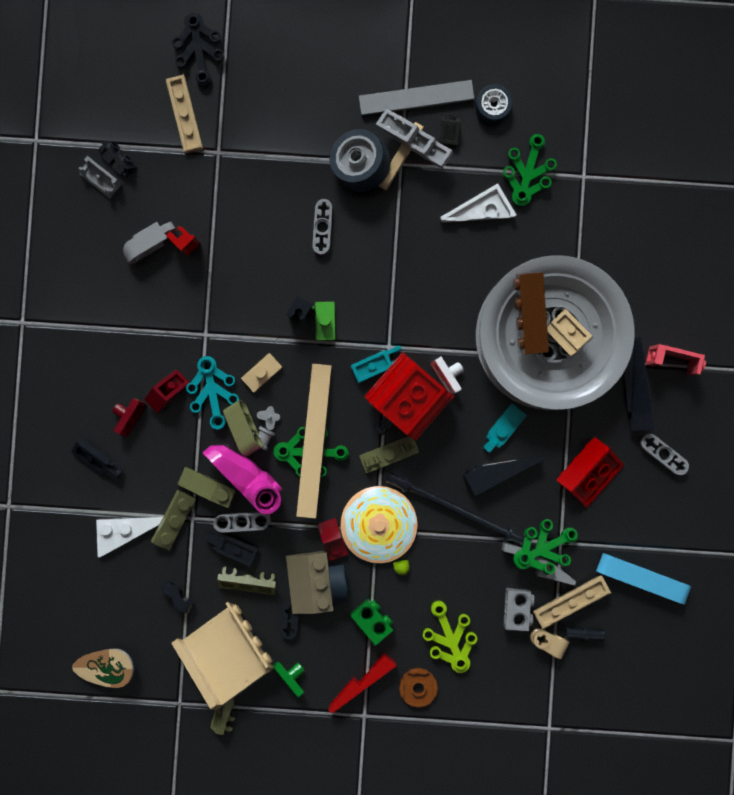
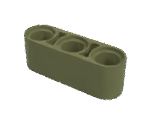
[223,400,263,457]

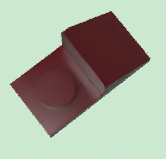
[318,518,348,561]

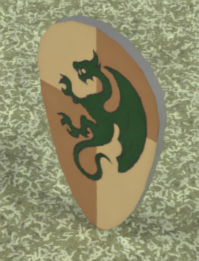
[72,649,134,688]

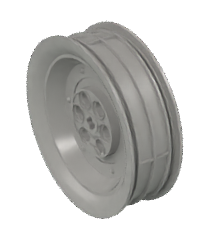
[476,255,635,410]

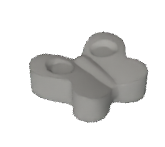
[257,406,281,430]

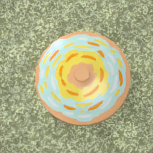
[341,486,417,563]

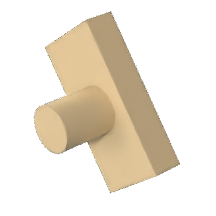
[241,353,282,393]

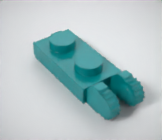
[351,345,401,383]

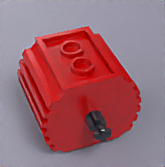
[364,352,454,441]

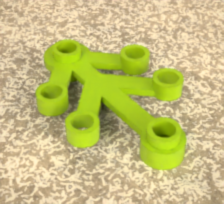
[423,601,477,673]

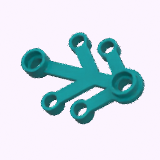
[186,356,240,429]

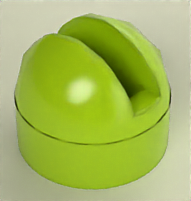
[393,560,409,575]

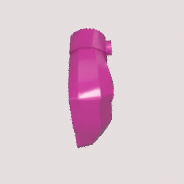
[202,445,283,514]

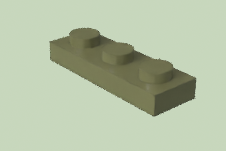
[151,490,196,550]

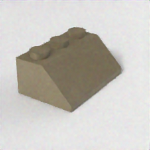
[286,551,333,614]

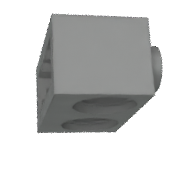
[503,588,534,631]

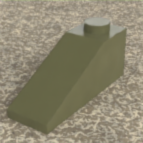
[178,467,238,508]

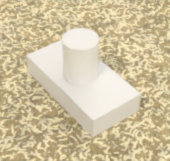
[430,357,464,395]

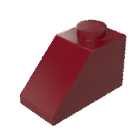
[144,369,190,413]

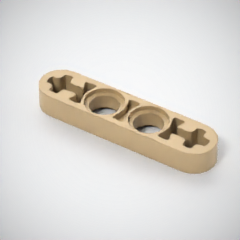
[379,122,424,191]

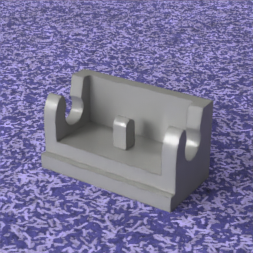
[78,156,121,198]

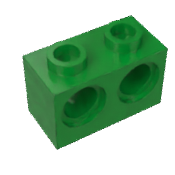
[351,598,394,646]

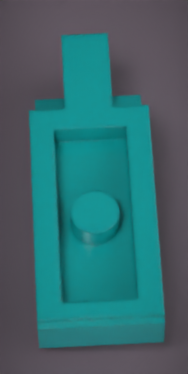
[483,404,527,453]

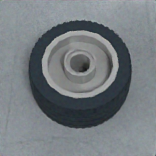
[329,129,391,192]

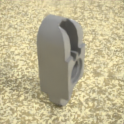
[123,222,176,264]

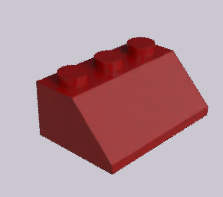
[557,437,624,508]

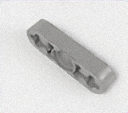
[313,199,333,255]
[639,434,689,475]

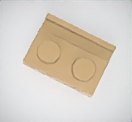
[547,309,593,357]

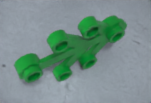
[503,134,557,206]
[274,427,349,478]
[513,519,578,575]

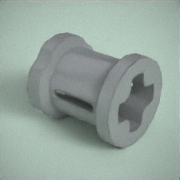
[259,426,275,451]

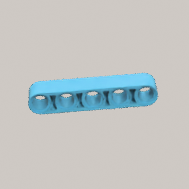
[596,553,691,605]

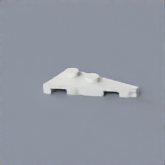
[440,184,516,223]
[96,517,163,557]

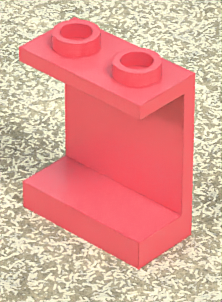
[645,344,706,376]

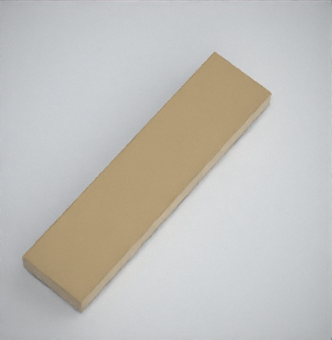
[166,75,203,154]
[533,575,611,629]

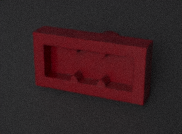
[113,398,147,437]

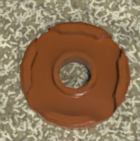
[399,668,438,708]

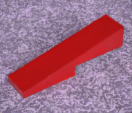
[328,652,396,713]

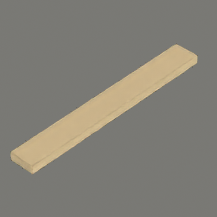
[296,364,332,519]

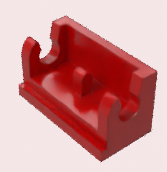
[166,226,200,256]

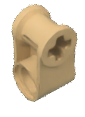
[530,628,569,659]

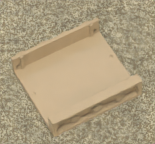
[171,602,274,710]

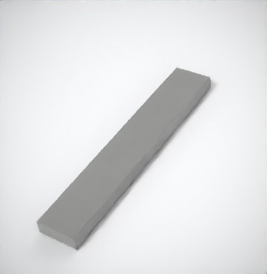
[359,80,474,116]

